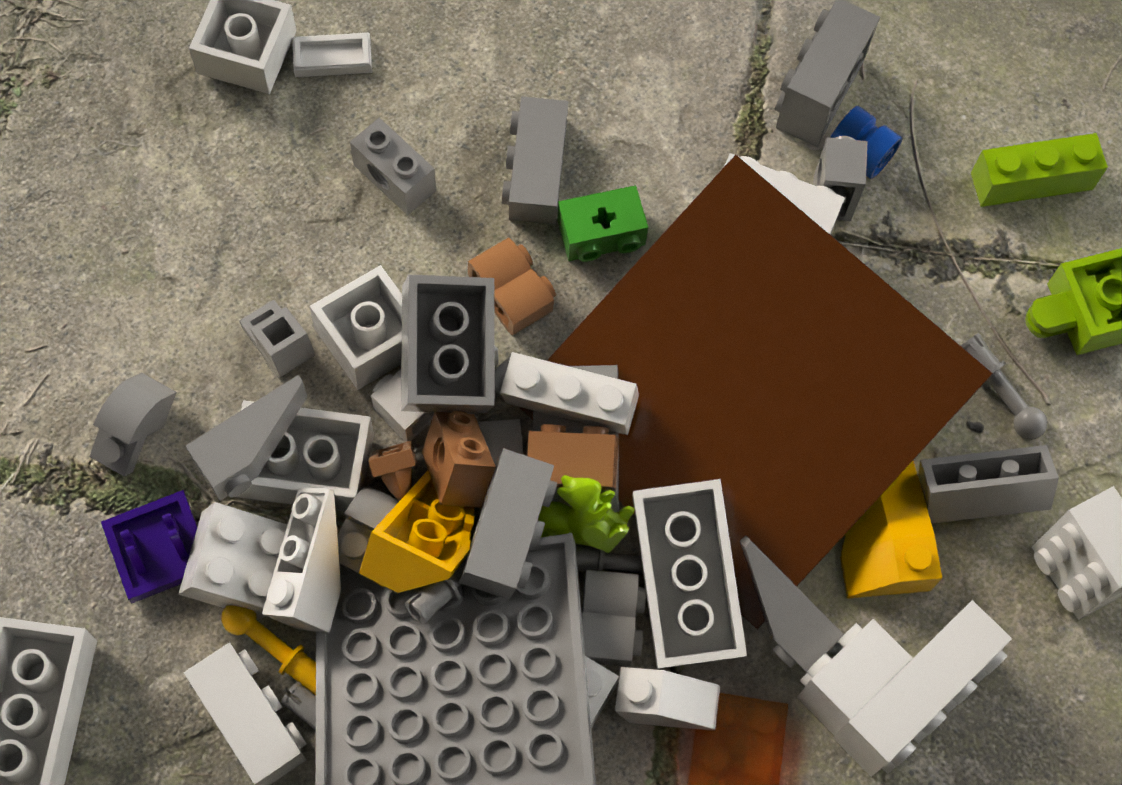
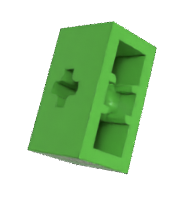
[557,185,648,262]

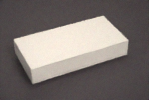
[292,33,372,77]

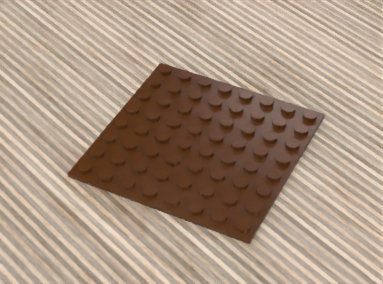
[519,154,993,630]

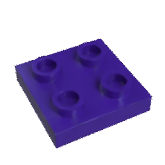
[101,490,198,604]

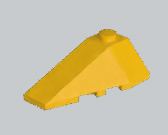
[840,461,942,599]
[359,471,475,593]

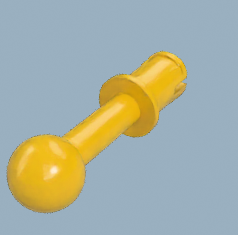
[221,605,316,696]

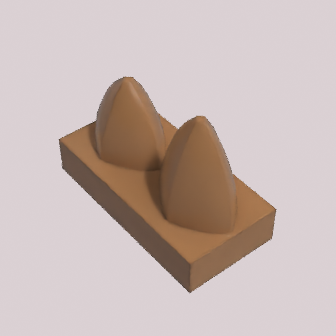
[368,440,416,501]

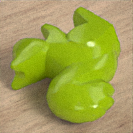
[538,475,635,553]

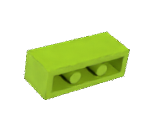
[971,133,1108,207]

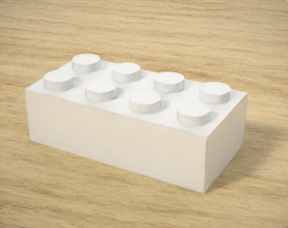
[632,479,747,669]
[833,600,1012,777]
[0,617,97,785]

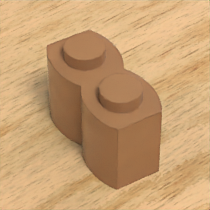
[468,237,556,336]

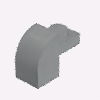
[239,300,315,378]
[89,373,177,477]
[337,485,399,579]

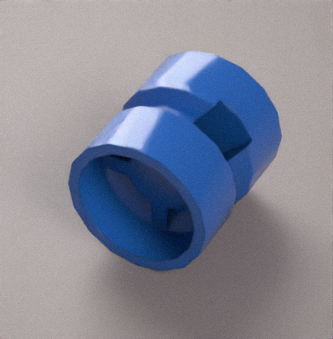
[830,105,903,179]

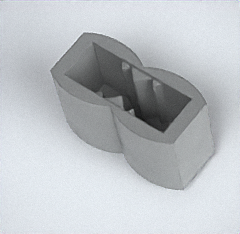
[582,570,646,667]

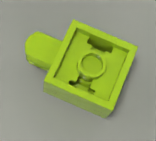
[1025,248,1122,355]

